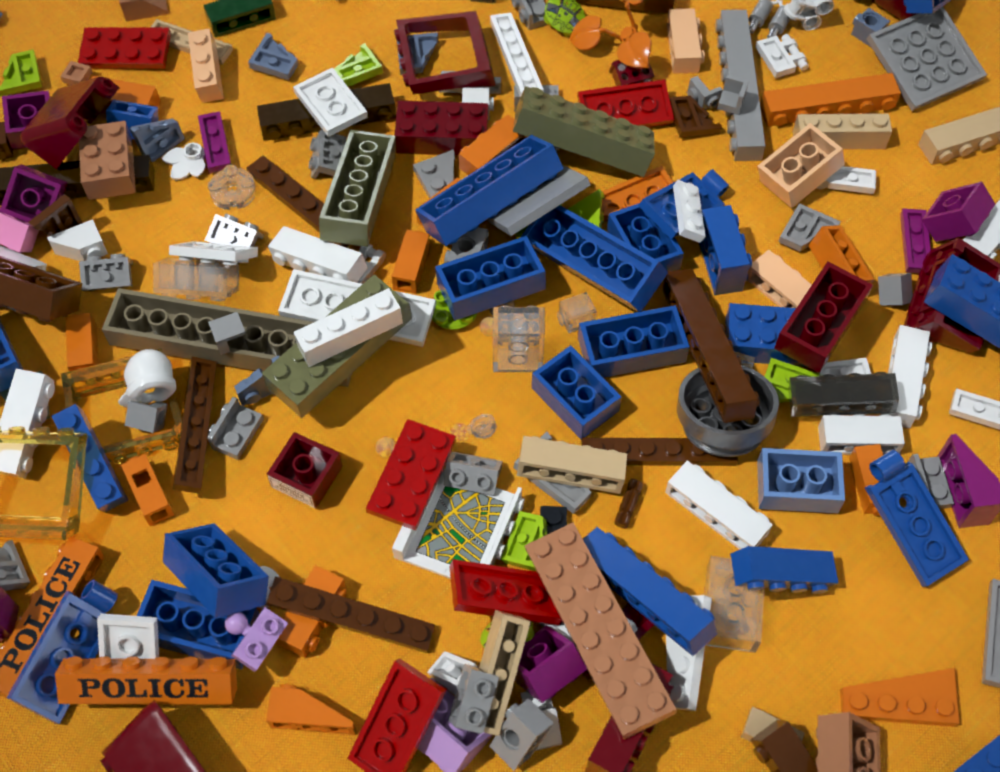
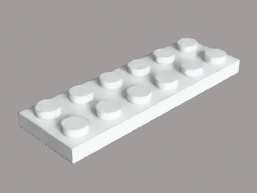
[278,269,436,347]

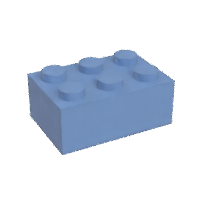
[757,448,845,513]

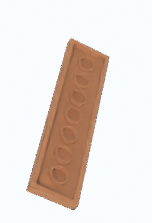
[524,522,677,739]

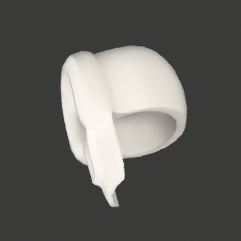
[118,349,176,408]

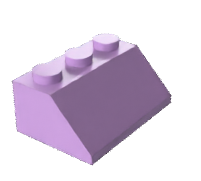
[418,677,493,772]

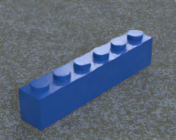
[583,527,717,656]

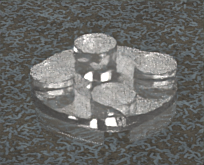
[208,165,256,210]

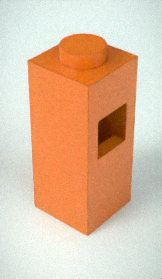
[392,230,431,294]
[65,313,99,380]
[849,444,883,516]
[121,454,174,526]

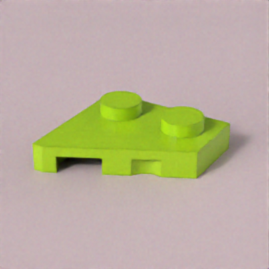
[0,49,42,97]

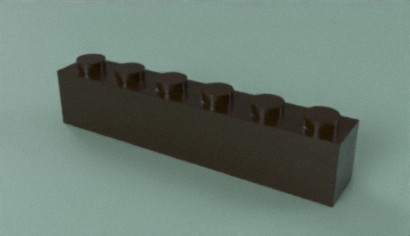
[257,83,396,141]

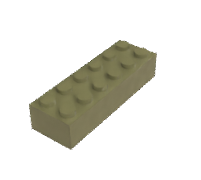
[513,86,655,177]
[319,130,396,247]
[262,274,412,419]

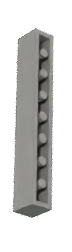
[715,10,765,161]

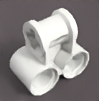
[784,0,834,31]

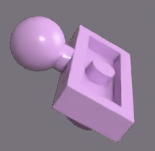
[225,607,288,672]

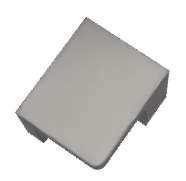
[717,75,749,115]
[878,273,913,305]
[208,312,246,355]
[124,401,168,433]

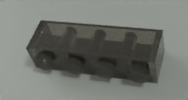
[788,372,899,417]

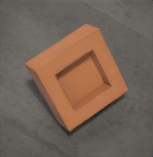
[60,61,93,85]

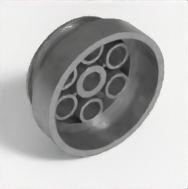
[677,365,779,457]

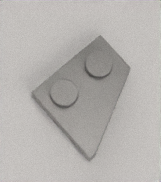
[778,203,841,252]

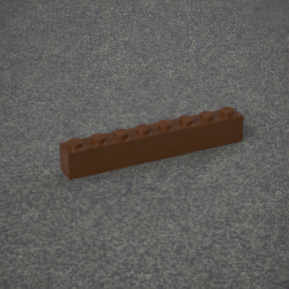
[662,268,759,423]

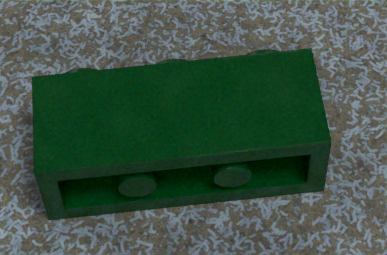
[203,0,276,38]

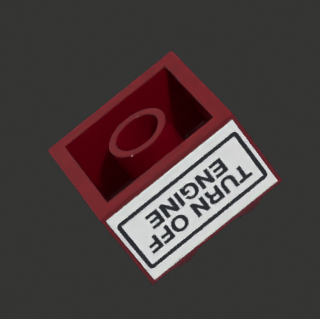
[267,432,343,509]

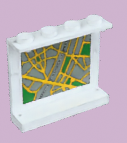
[392,469,525,579]

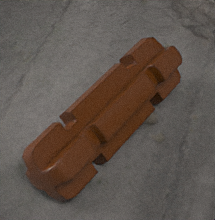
[615,479,643,528]

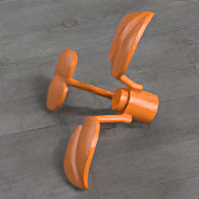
[570,0,652,68]

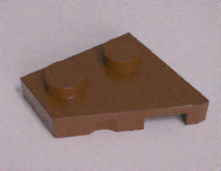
[669,96,722,138]
[28,194,82,236]

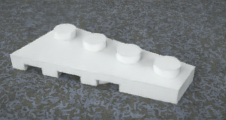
[666,595,712,711]

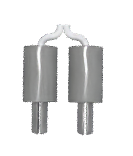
[748,0,791,38]

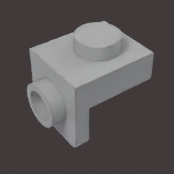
[687,76,723,110]

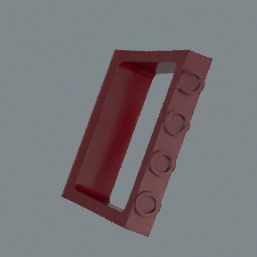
[394,11,496,95]

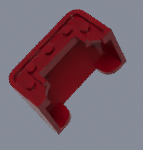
[20,77,120,169]
[904,238,1000,353]
[100,700,206,772]

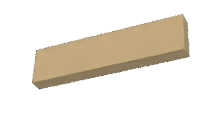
[151,19,233,65]

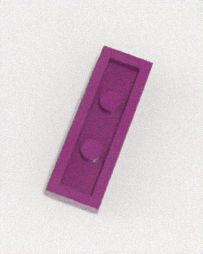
[198,111,232,173]
[900,209,931,273]

